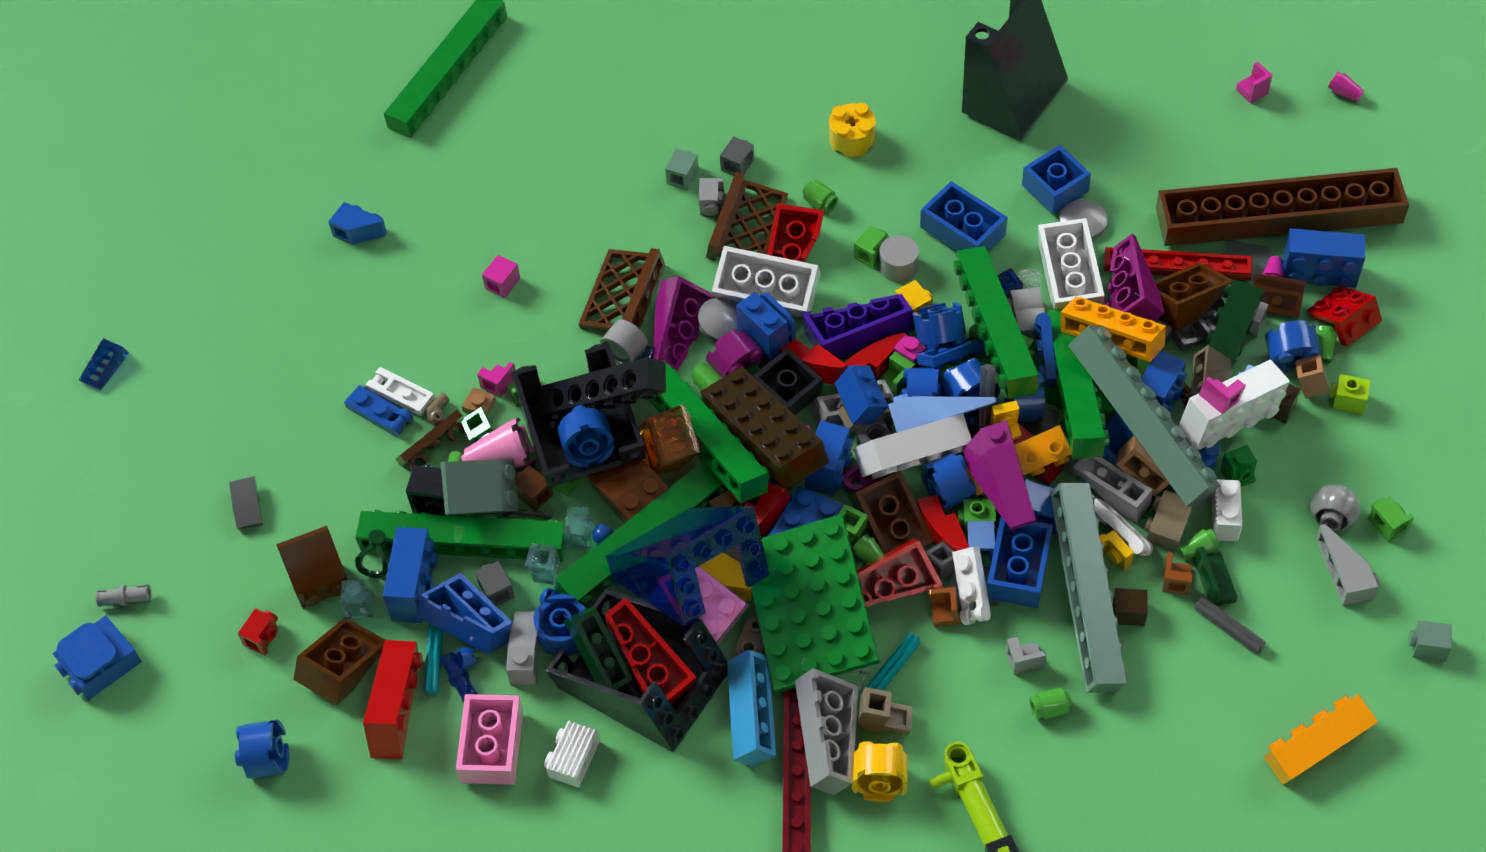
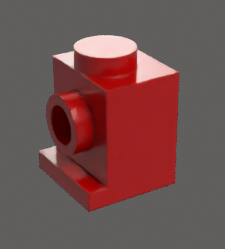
[237,608,278,656]

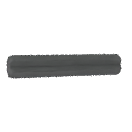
[979,364,996,431]
[1195,597,1266,654]

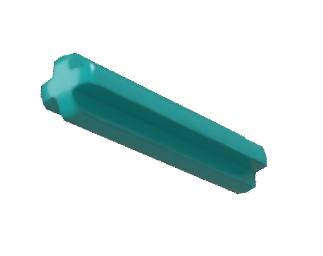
[423,623,443,695]
[866,633,920,690]

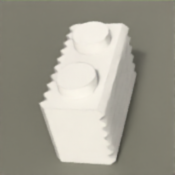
[1210,480,1242,541]
[544,721,600,788]

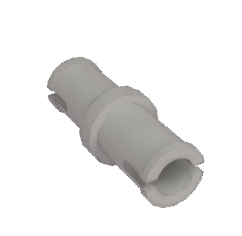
[95,584,152,607]

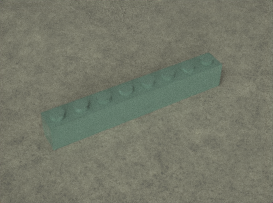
[1068,325,1221,506]
[1050,483,1128,693]

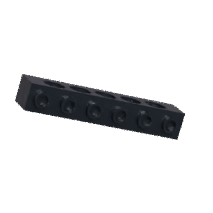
[539,357,666,422]

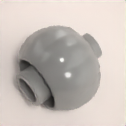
[1310,484,1361,531]

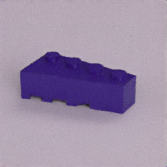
[802,294,914,359]

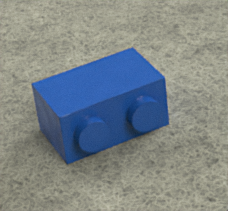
[834,365,888,425]

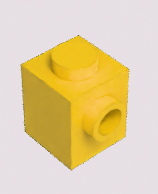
[895,280,933,324]

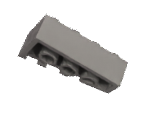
[795,668,858,796]

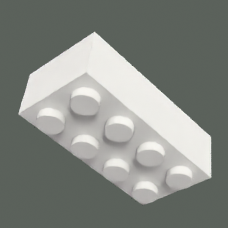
[1038,218,1105,309]
[712,246,821,318]
[1178,359,1290,450]
[853,413,972,479]

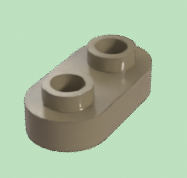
[736,615,765,656]

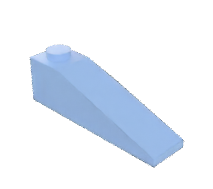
[888,393,997,432]

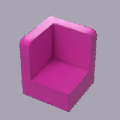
[1236,62,1273,104]
[482,255,520,298]
[477,362,516,398]
[1199,377,1246,415]

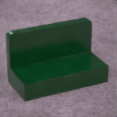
[1194,547,1237,606]

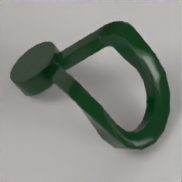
[355,530,388,578]

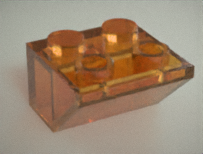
[638,404,700,474]

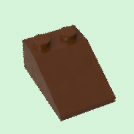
[1155,262,1234,330]
[585,460,669,524]
[848,471,934,554]
[276,525,351,608]
[293,617,385,705]

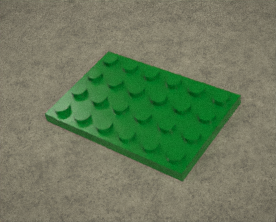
[741,514,880,693]

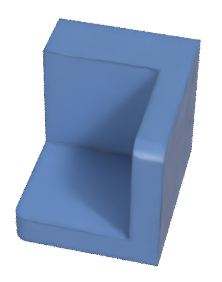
[967,521,995,561]

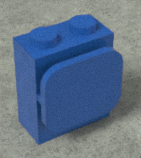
[736,292,796,365]
[52,615,142,701]

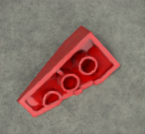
[767,203,824,262]

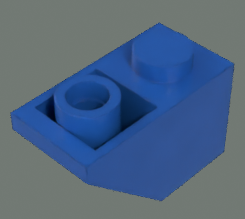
[328,202,387,245]

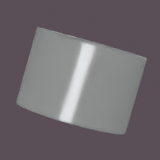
[880,235,919,282]
[600,319,648,365]

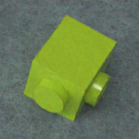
[1329,374,1371,414]

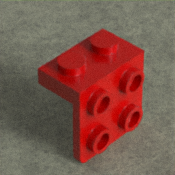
[1307,286,1382,347]

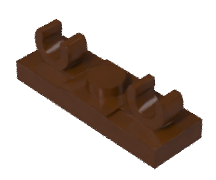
[396,409,465,471]

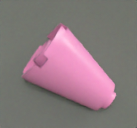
[461,418,535,468]

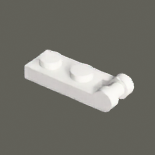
[364,367,435,416]
[1094,498,1153,556]
[952,547,991,625]

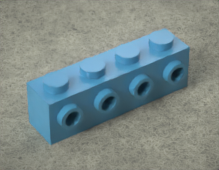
[727,650,776,767]

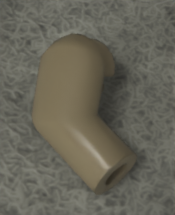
[426,392,450,426]

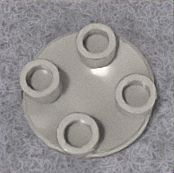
[1060,199,1108,237]
[698,298,738,340]

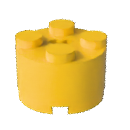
[829,102,876,157]
[852,741,908,802]

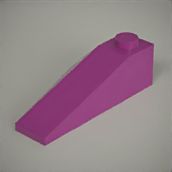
[1104,233,1164,321]
[653,276,715,371]
[963,421,1037,530]

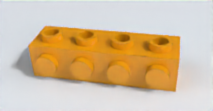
[1061,296,1166,362]
[965,425,1071,498]
[1263,694,1378,785]

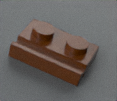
[1254,273,1306,317]

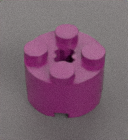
[706,329,764,378]

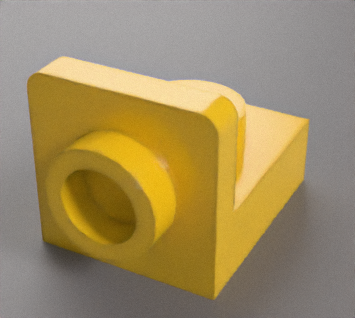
[989,401,1021,440]
[1099,530,1134,570]

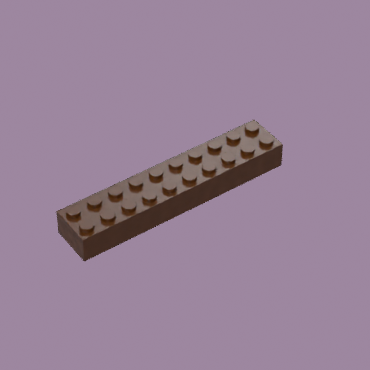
[1156,168,1409,246]

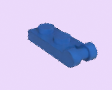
[1033,313,1056,387]
[916,337,985,368]
[344,385,414,437]

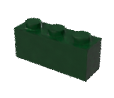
[1205,279,1265,361]
[564,608,633,690]

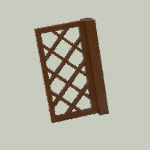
[706,172,788,261]
[578,248,665,332]

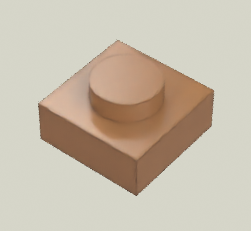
[462,387,496,414]

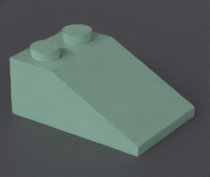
[441,460,518,515]

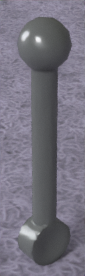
[502,509,553,520]

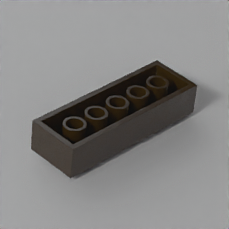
[700,366,829,490]

